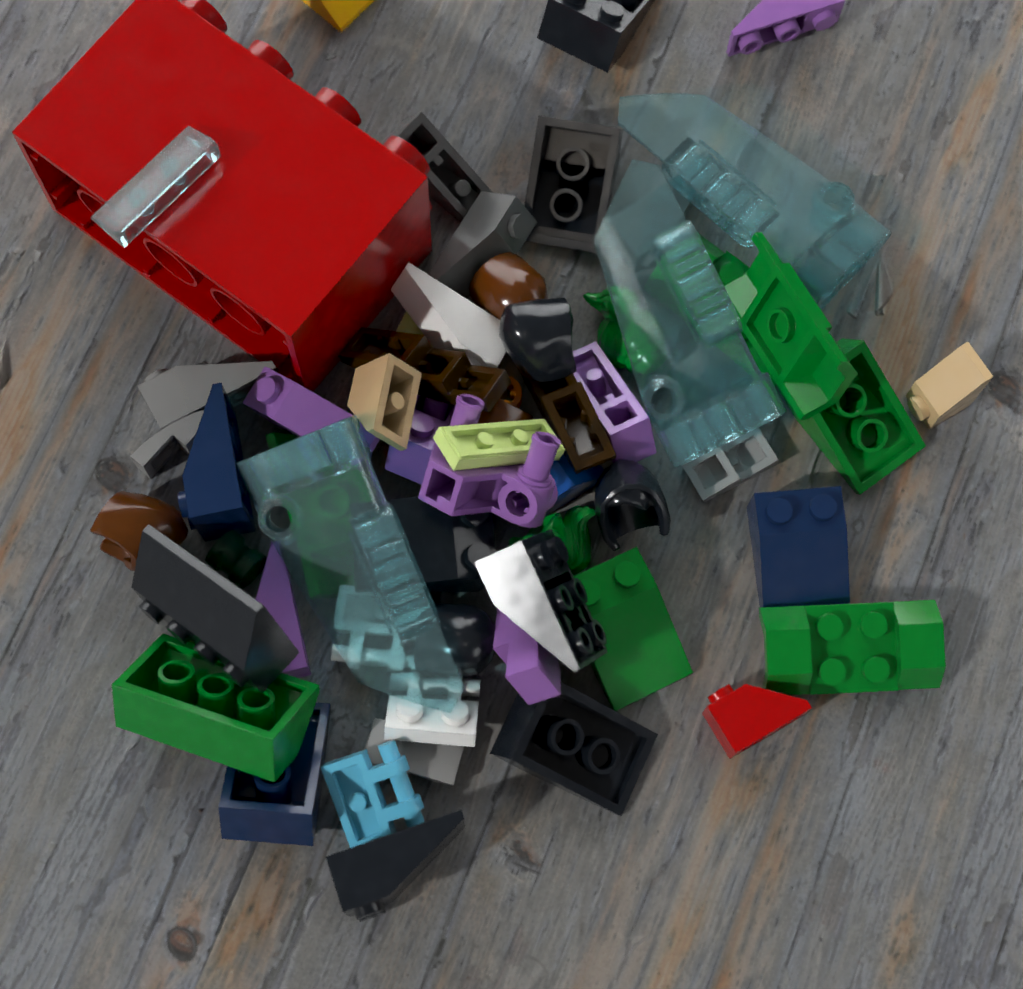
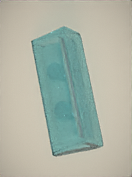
[91,126,221,248]

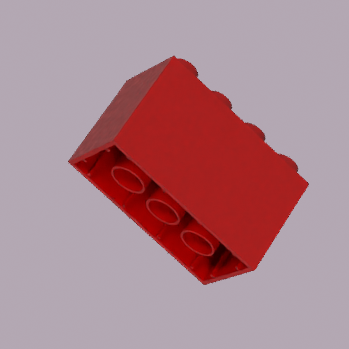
[12,0,432,392]

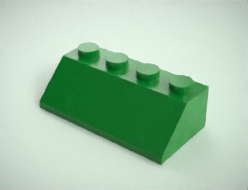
[111,633,320,783]

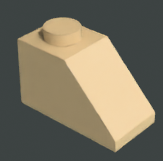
[905,342,994,430]
[347,353,422,451]

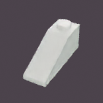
[391,262,506,368]

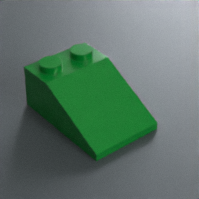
[776,338,926,495]
[574,546,693,711]

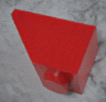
[702,684,812,759]

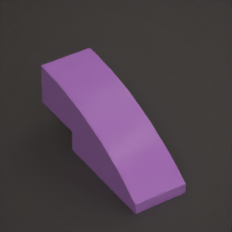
[493,608,561,705]

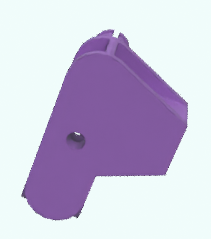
[418,394,561,528]

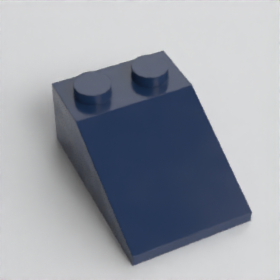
[178,383,256,542]
[746,486,850,607]
[218,702,331,846]

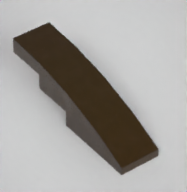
[338,327,511,413]
[519,371,616,474]

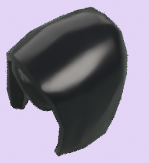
[499,298,577,382]
[595,459,671,551]
[416,603,496,677]

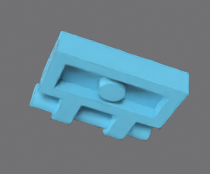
[320,740,425,848]

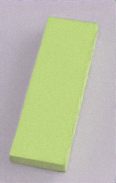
[433,419,565,471]

